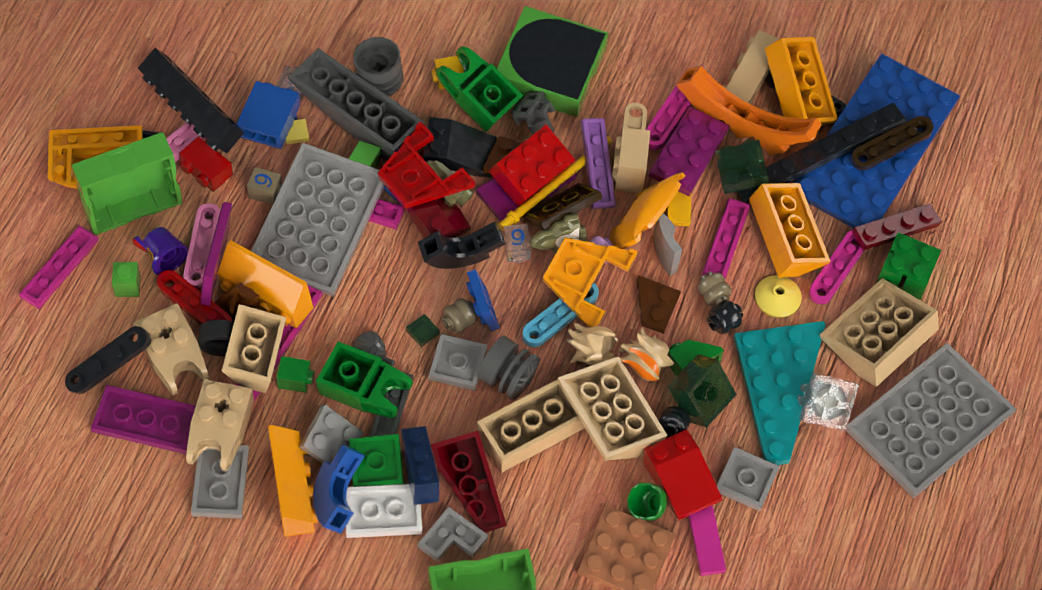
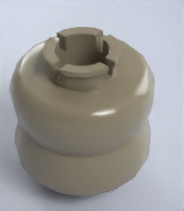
[697,272,732,306]
[441,298,476,333]

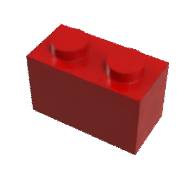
[179,136,233,192]

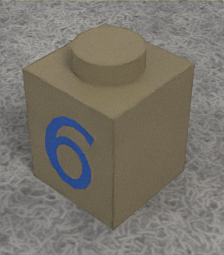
[247,167,283,205]

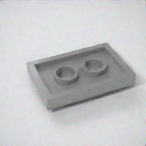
[191,445,249,519]

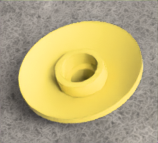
[755,275,802,318]

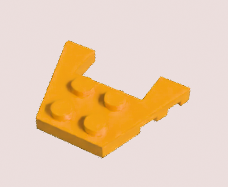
[542,238,638,327]

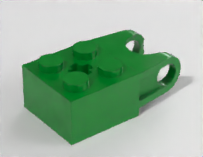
[436,46,523,132]
[316,341,413,418]

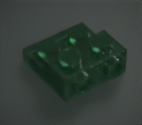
[715,139,770,194]

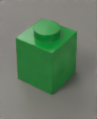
[276,356,315,393]

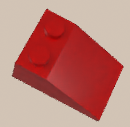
[643,430,723,520]

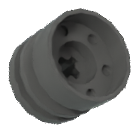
[353,37,403,96]
[477,335,540,400]

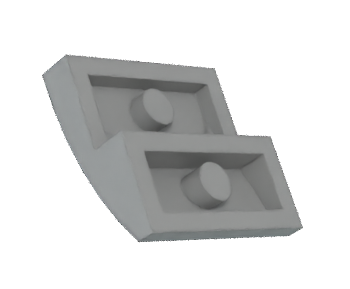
[653,212,682,276]

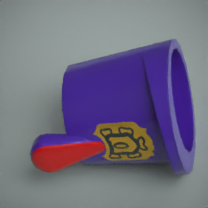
[132,227,188,275]

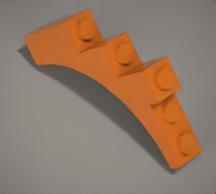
[676,66,822,155]

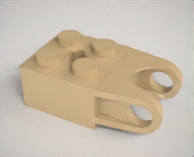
[612,103,650,193]
[133,303,209,395]
[187,379,254,471]

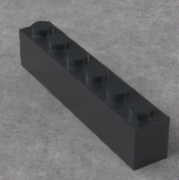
[138,48,245,153]

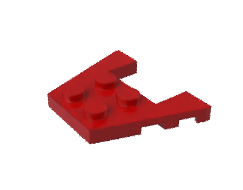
[378,122,475,209]

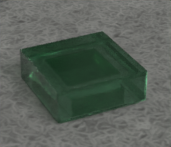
[406,314,440,347]

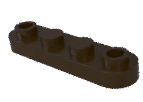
[851,116,933,171]

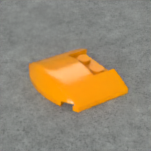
[48,125,143,189]
[609,172,685,249]

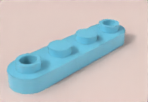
[522,283,599,347]

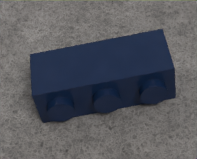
[401,426,439,505]

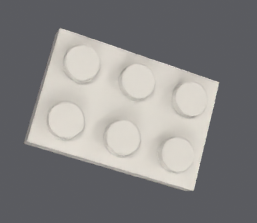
[346,484,422,538]

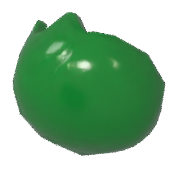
[627,482,667,521]

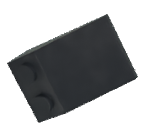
[424,117,497,178]

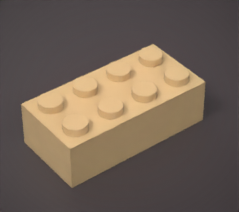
[477,380,585,473]

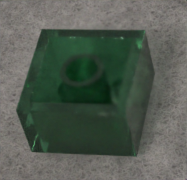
[668,354,737,428]

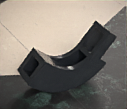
[418,221,506,269]

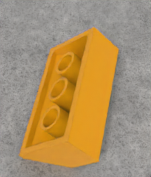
[764,37,838,126]
[749,183,831,278]
[217,240,314,329]
[268,425,318,537]

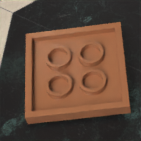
[578,506,676,590]

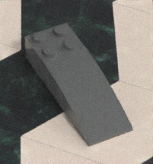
[288,48,423,161]

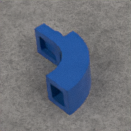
[313,445,365,534]

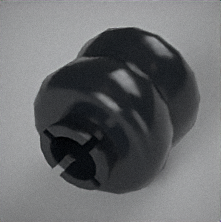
[707,301,743,334]
[658,406,690,439]

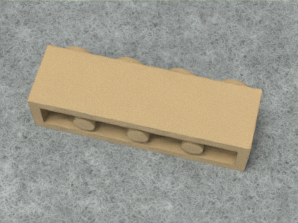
[723,30,779,104]

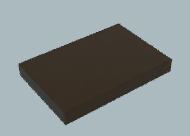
[523,183,603,230]

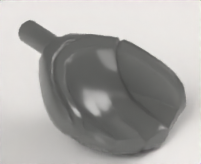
[352,331,395,366]

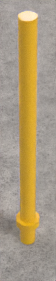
[499,136,612,231]

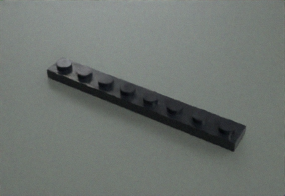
[733,102,905,204]

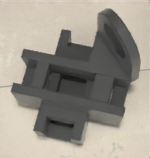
[511,91,555,135]

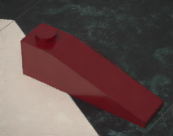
[430,430,507,533]

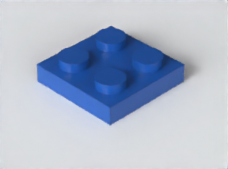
[466,269,500,332]

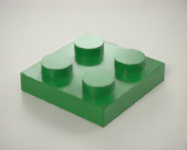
[349,434,404,487]

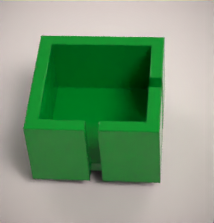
[877,232,941,300]

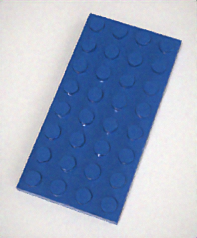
[795,53,960,229]

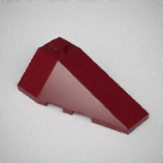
[406,197,471,238]

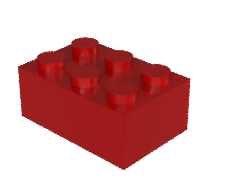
[489,124,575,207]

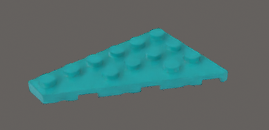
[733,321,825,465]

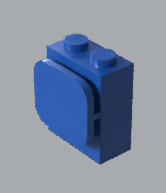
[237,81,301,149]

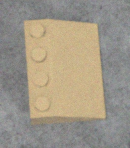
[820,278,939,387]
[557,356,667,461]

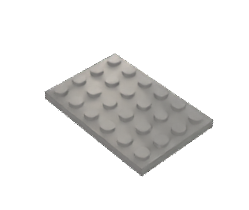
[251,143,385,297]
[845,343,1016,498]

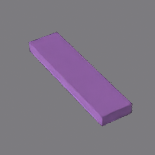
[580,118,616,209]

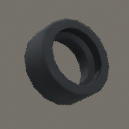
[198,320,234,357]

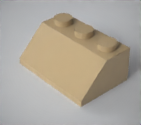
[222,304,286,393]

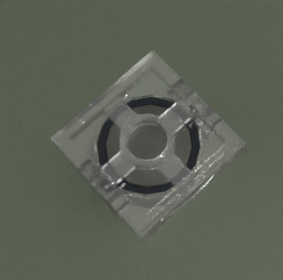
[797,373,859,431]

